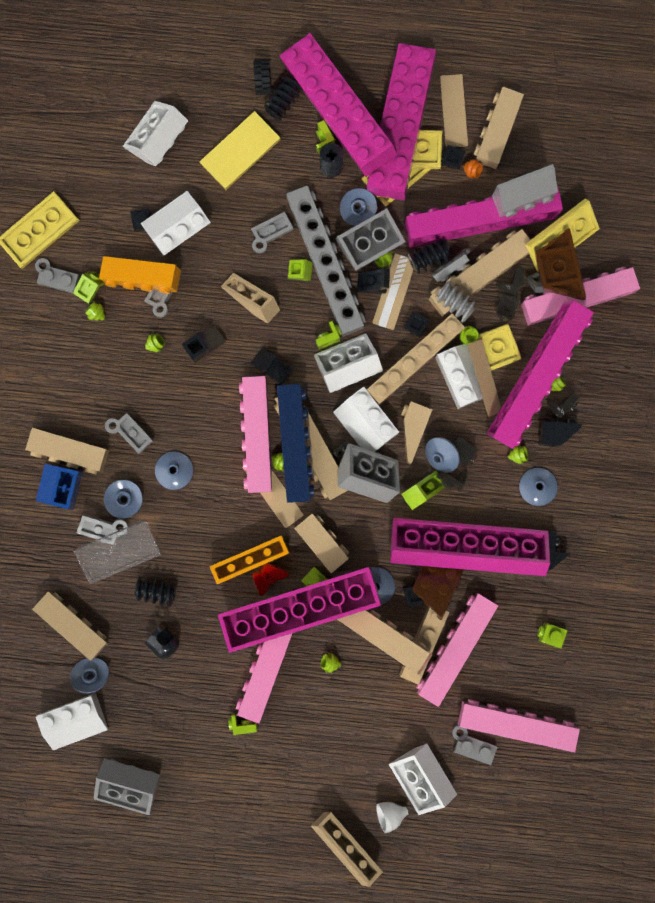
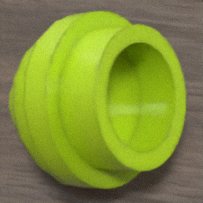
[374,251,392,268]
[85,301,105,321]
[460,326,479,345]
[145,333,165,352]
[551,375,566,391]
[508,445,528,464]
[272,453,284,472]
[321,653,341,673]

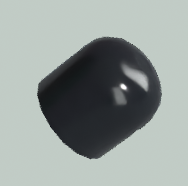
[145,621,179,659]

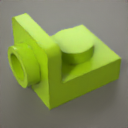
[316,120,335,154]
[73,271,104,303]
[316,321,342,350]
[301,567,328,586]
[537,622,568,649]
[228,713,258,735]

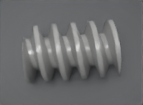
[435,280,477,323]

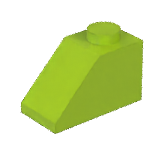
[401,471,446,510]

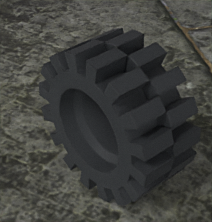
[253,59,271,95]

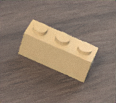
[294,514,349,573]

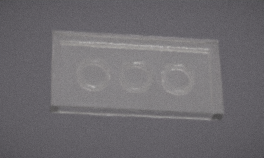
[74,519,161,584]

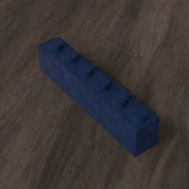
[277,384,315,503]

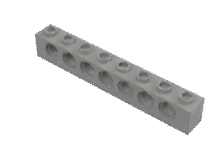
[286,186,366,337]

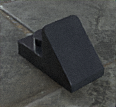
[357,268,390,294]
[251,348,293,385]
[548,532,570,571]

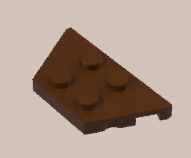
[535,228,586,300]
[412,566,464,620]

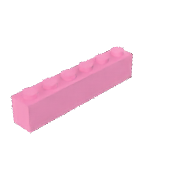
[521,266,640,326]
[239,376,272,493]
[416,593,498,707]
[236,634,292,723]
[458,699,580,752]

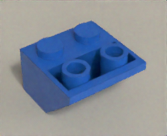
[36,464,83,510]

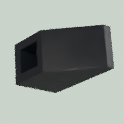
[182,326,226,363]
[539,418,582,447]

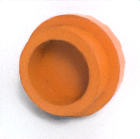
[463,159,483,179]

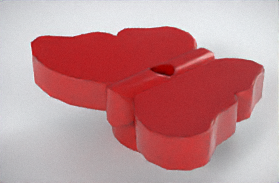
[252,563,288,596]

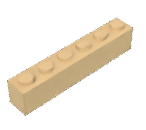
[429,229,530,318]
[367,314,465,405]
[274,397,349,500]
[337,609,432,675]

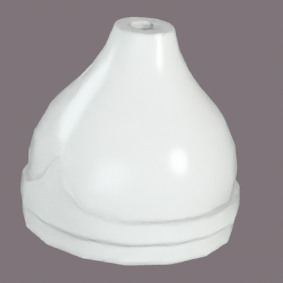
[376,802,408,833]

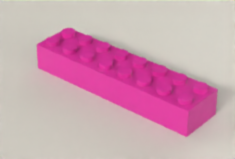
[279,33,397,177]
[367,43,436,201]
[404,187,563,248]
[486,301,594,449]
[390,518,550,576]
[218,567,382,653]

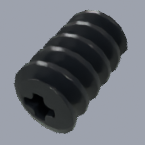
[264,77,303,122]
[320,143,344,178]
[407,238,450,275]
[134,576,177,607]

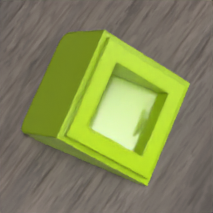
[288,259,313,281]

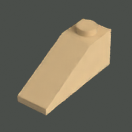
[221,273,280,323]
[401,401,432,464]

